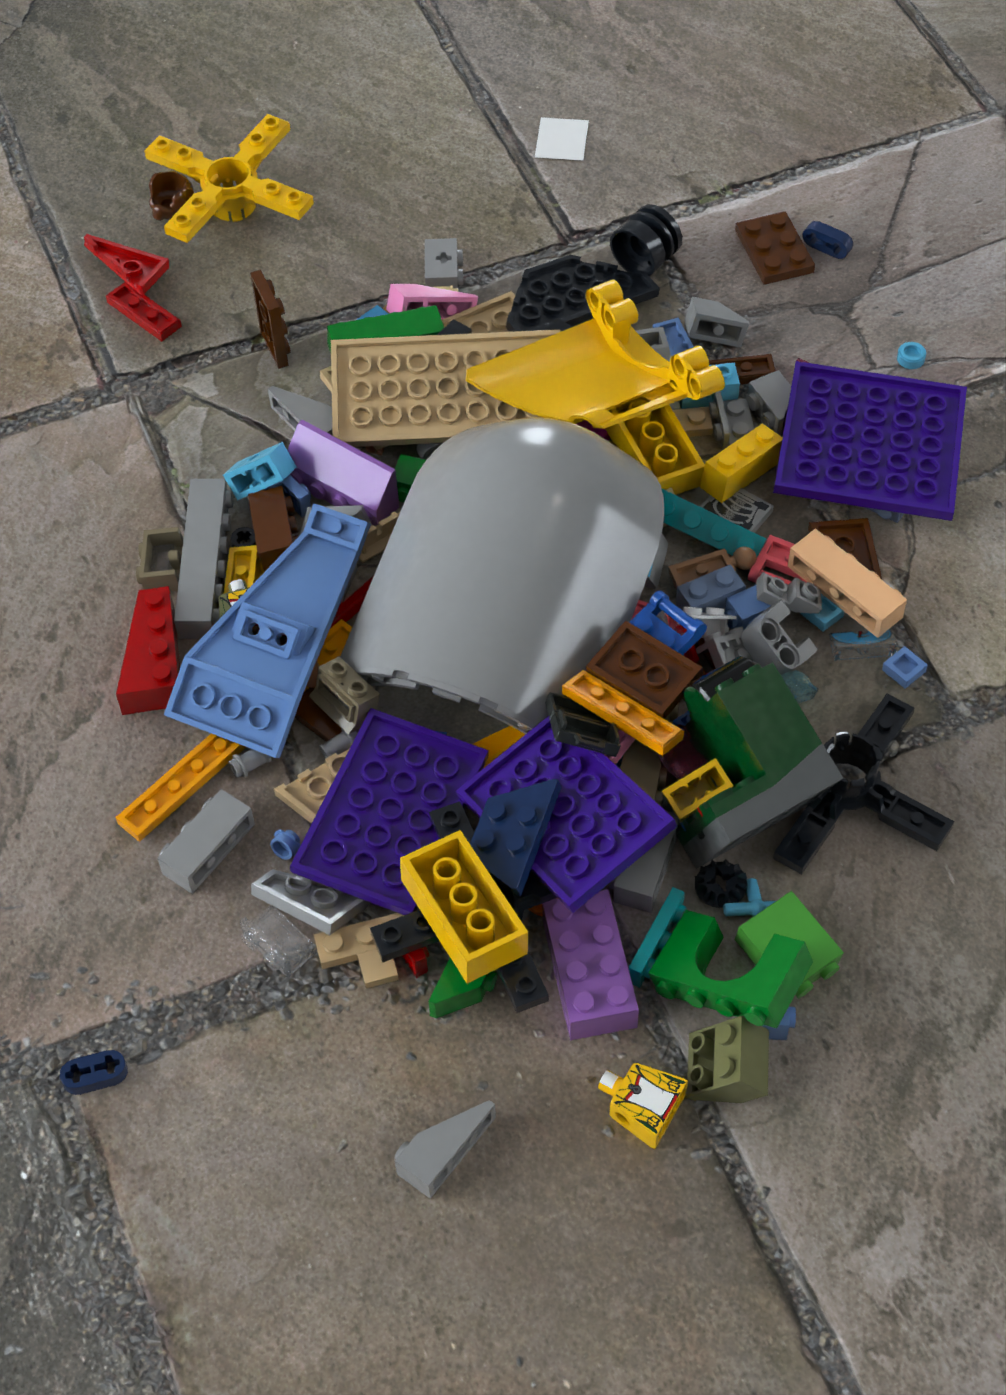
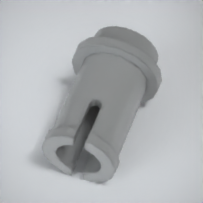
[319,729,358,759]
[228,749,271,778]

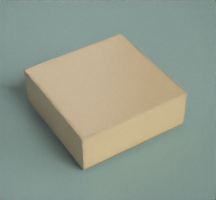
[357,949,399,989]

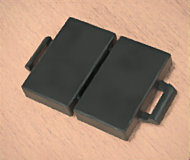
[545,692,621,757]

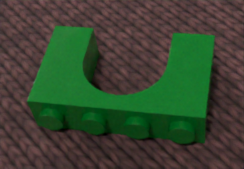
[648,910,813,1028]

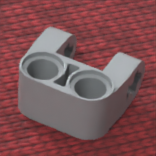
[741,599,818,675]

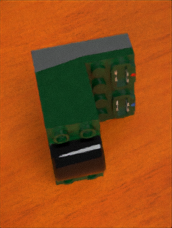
[676,656,843,869]

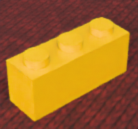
[700,423,783,503]

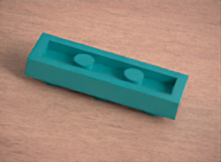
[629,887,687,988]

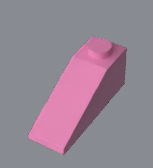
[386,284,478,320]

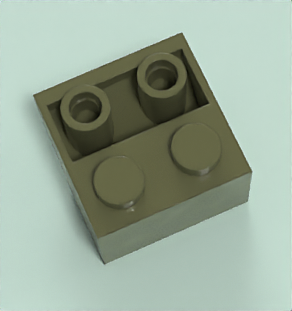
[687,1016,769,1103]

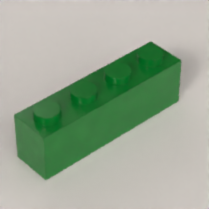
[327,305,444,353]

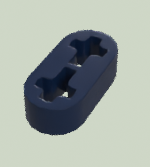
[802,221,854,259]
[60,1050,128,1095]

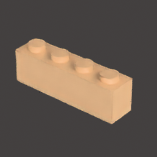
[788,528,907,638]

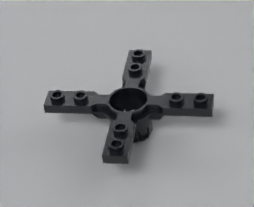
[773,693,955,875]
[370,801,557,1013]

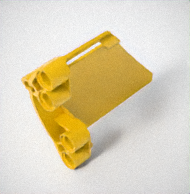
[466,279,725,429]

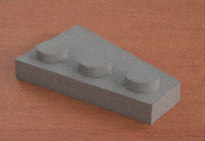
[251,869,370,935]

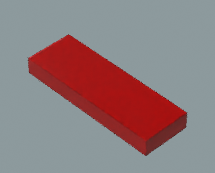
[106,282,182,342]

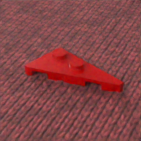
[84,234,169,296]

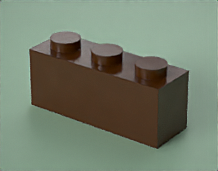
[248,486,299,572]

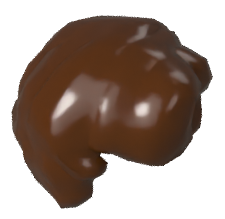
[149,171,194,221]

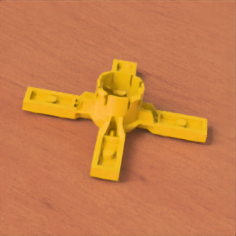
[144,114,314,243]

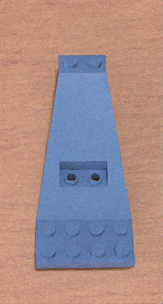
[164,503,371,759]

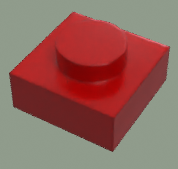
[402,947,430,978]

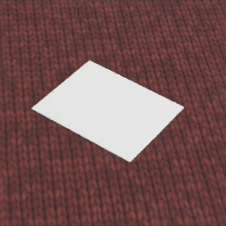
[535,117,589,161]

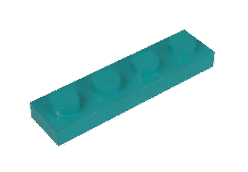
[661,488,767,557]

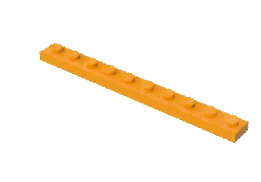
[115,619,352,842]

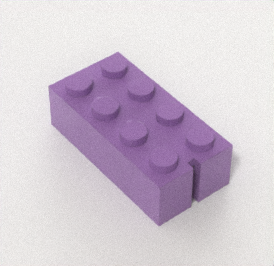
[542,889,639,1040]

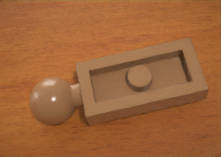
[668,546,757,590]

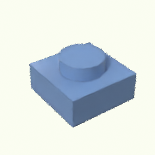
[882,646,928,689]

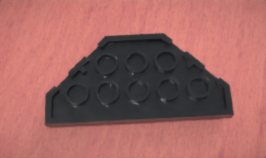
[506,254,660,332]

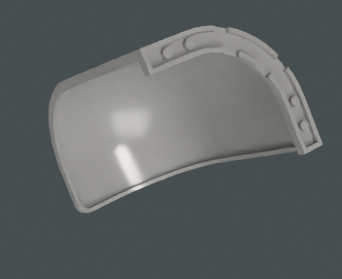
[340,418,664,734]

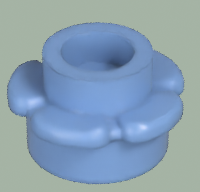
[270,829,301,860]

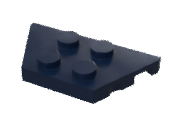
[470,779,562,896]

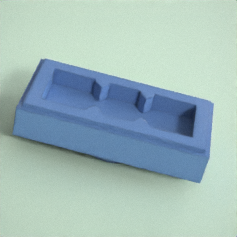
[653,318,694,356]

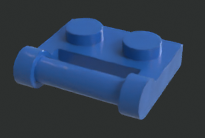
[629,590,707,655]

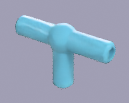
[723,878,776,917]

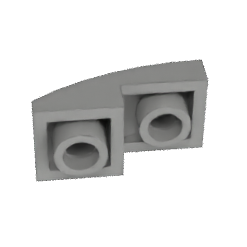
[756,572,822,613]

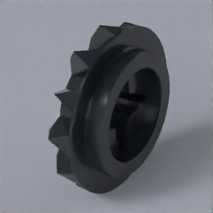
[695,859,748,908]

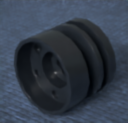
[610,204,683,276]

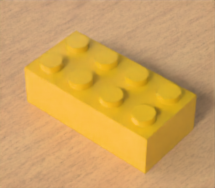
[605,397,705,495]
[400,830,528,983]

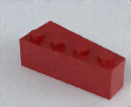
[116,586,180,715]

